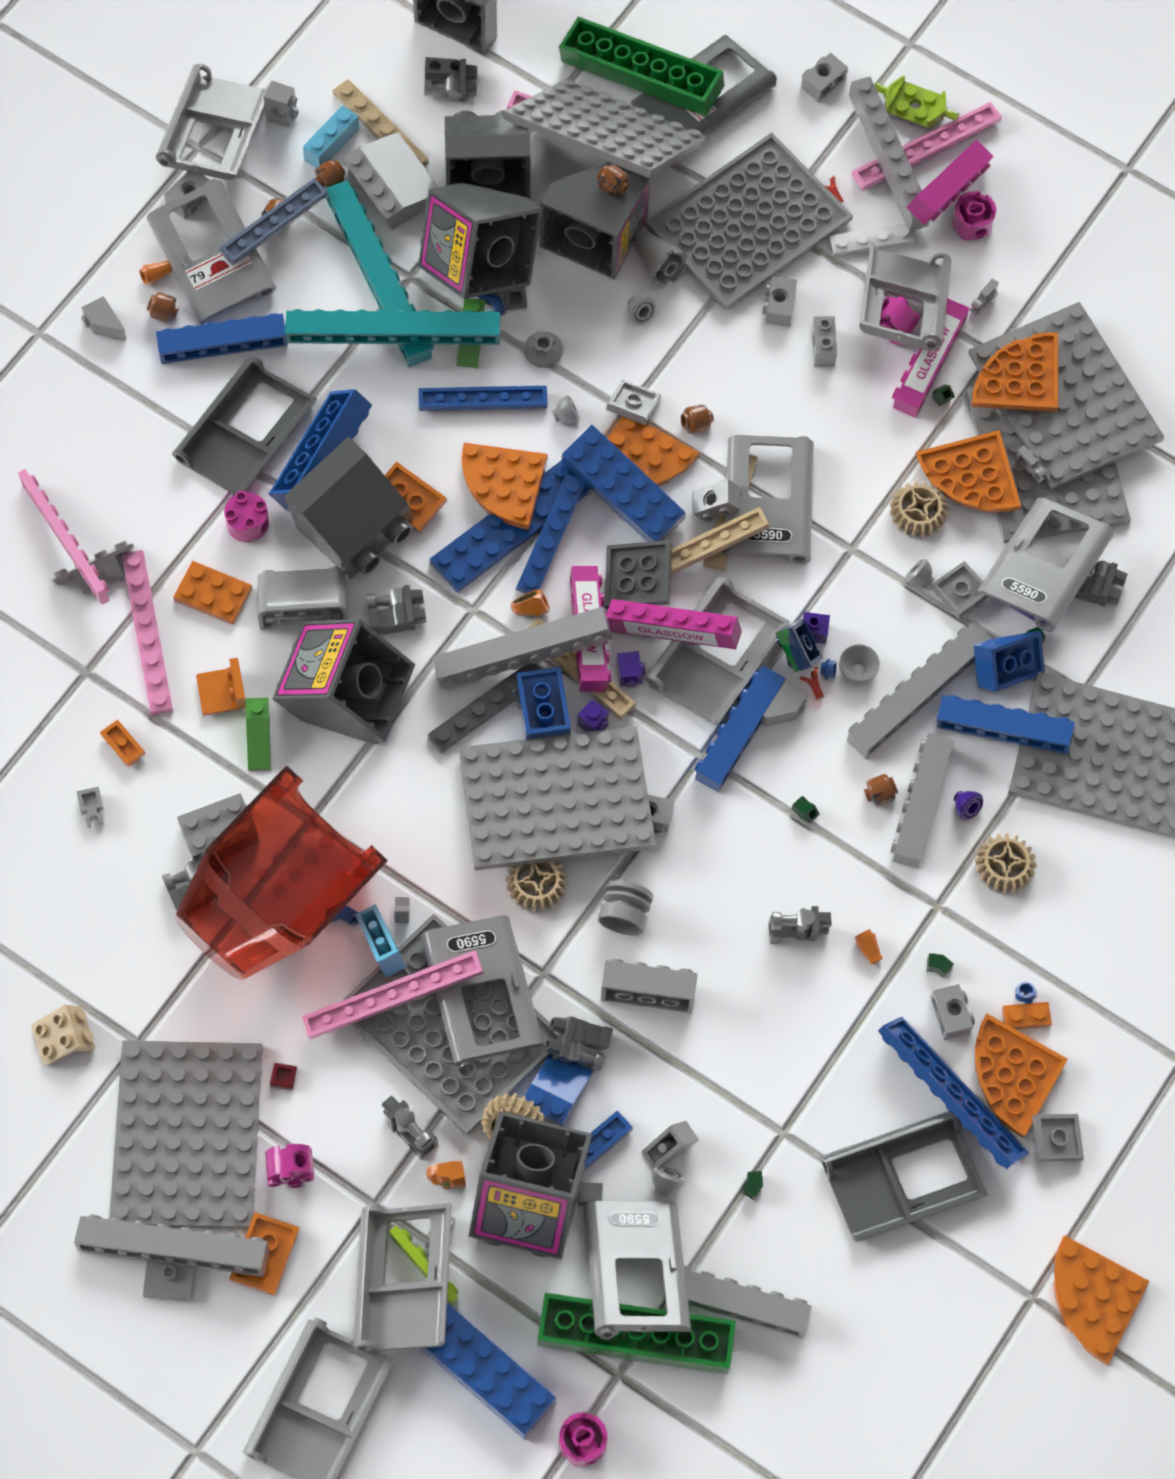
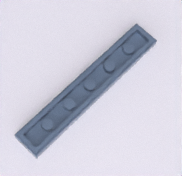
[219,178,328,266]

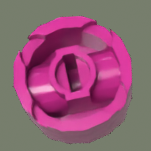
[952,191,997,241]
[879,296,921,345]
[224,491,270,543]
[265,1144,314,1188]
[559,1412,608,1467]

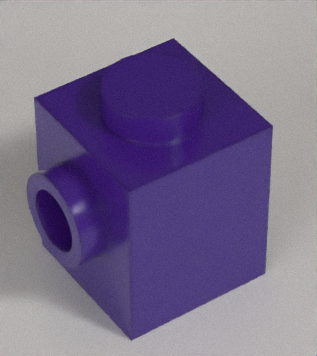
[798,612,830,644]
[616,651,646,688]
[577,699,609,732]

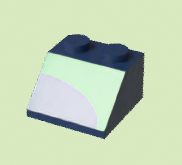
[775,618,823,673]

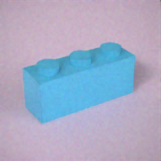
[303,105,359,168]
[355,904,406,978]

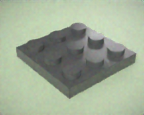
[604,540,672,609]

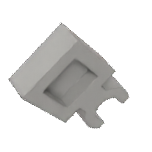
[969,278,999,315]
[1014,445,1048,484]
[76,786,104,828]

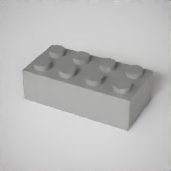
[600,959,698,1013]

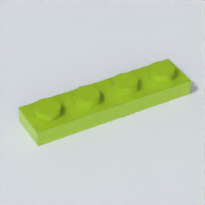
[389,1225,459,1307]

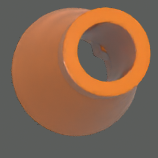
[139,260,172,285]
[854,929,883,965]

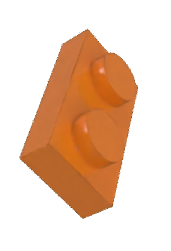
[100,719,146,767]
[1002,1002,1052,1029]

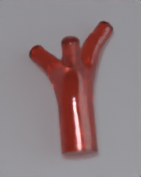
[824,175,844,203]
[800,666,824,700]

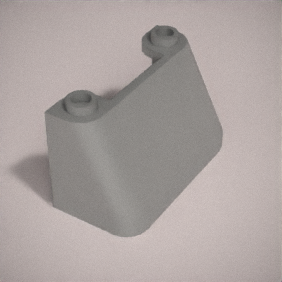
[257,566,348,630]

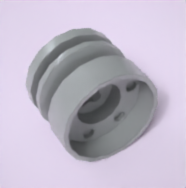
[597,880,654,936]

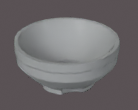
[524,331,563,368]
[839,644,880,684]

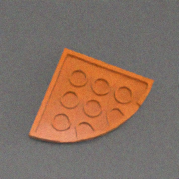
[971,332,1058,412]
[607,416,699,487]
[916,430,1021,512]
[461,442,548,530]
[974,1013,1068,1139]
[1053,1235,1149,1365]

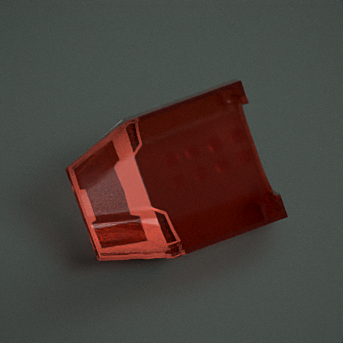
[174,765,388,981]

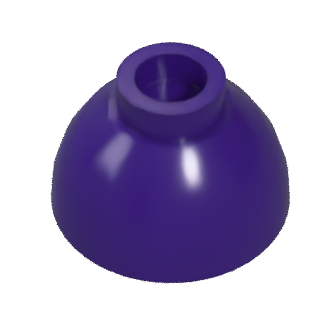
[953,791,984,820]

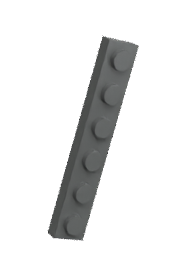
[428,663,542,754]

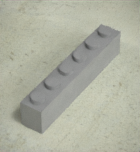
[890,733,954,868]
[664,1265,812,1338]

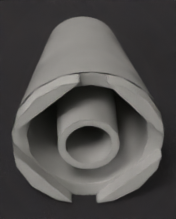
[634,231,688,287]

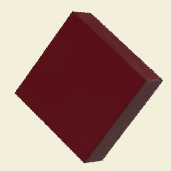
[270,1062,298,1091]

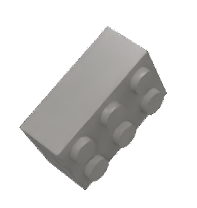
[177,793,259,860]

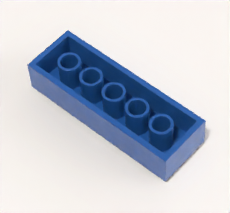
[268,389,372,510]
[562,425,686,542]
[420,1303,556,1439]

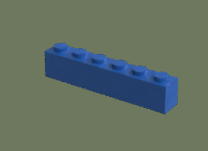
[156,313,288,364]
[694,666,786,792]
[936,695,1075,755]

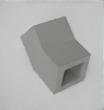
[394,897,410,923]

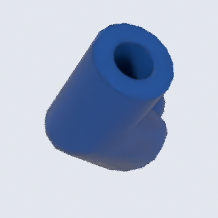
[478,293,506,316]
[327,906,359,925]

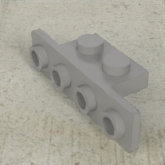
[51,540,134,594]

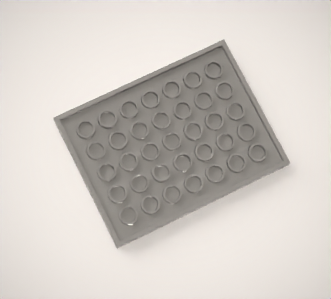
[503,79,708,178]
[645,132,853,311]
[968,301,1165,491]
[965,387,1131,543]
[1008,672,1175,838]
[459,726,656,871]
[342,913,558,1136]
[109,1040,263,1229]

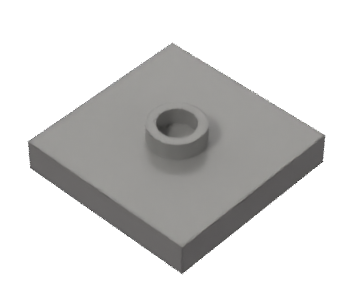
[606,379,661,425]
[930,561,989,619]
[1032,1114,1084,1162]
[143,1261,195,1300]

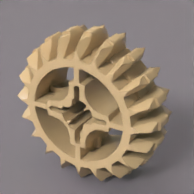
[890,481,948,538]
[975,833,1037,894]
[506,861,567,912]
[481,1093,545,1139]

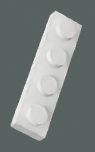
[828,223,915,258]

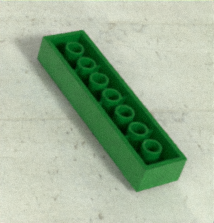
[559,16,725,117]
[537,1293,736,1374]

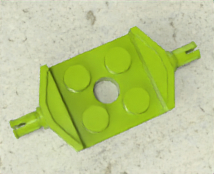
[874,76,960,128]

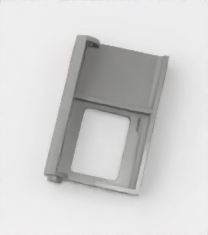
[155,63,269,180]

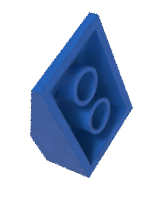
[974,631,1045,692]
[516,667,571,740]
[525,1054,594,1127]

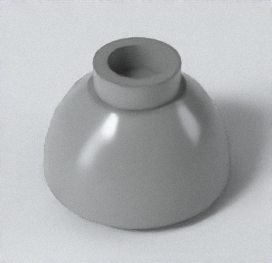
[628,296,656,324]
[552,395,580,424]
[905,559,935,588]
[652,1166,684,1197]

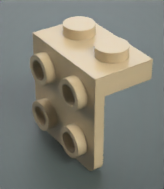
[31,1004,96,1066]

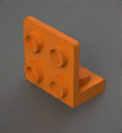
[196,657,246,716]

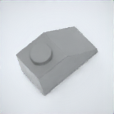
[80,296,126,340]
[761,681,809,726]
[641,1121,699,1169]

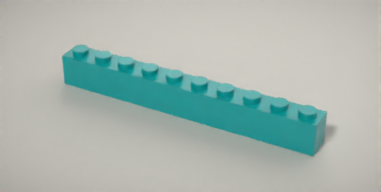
[325,180,434,368]
[285,309,501,345]

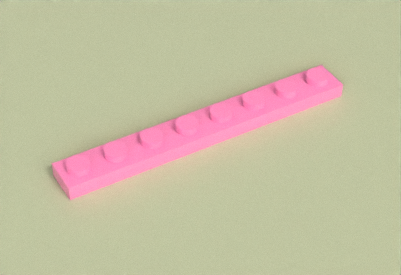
[851,102,1002,191]
[18,469,109,605]
[121,550,173,715]
[302,950,484,1039]

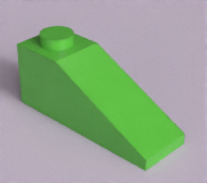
[457,298,486,368]
[246,697,271,771]

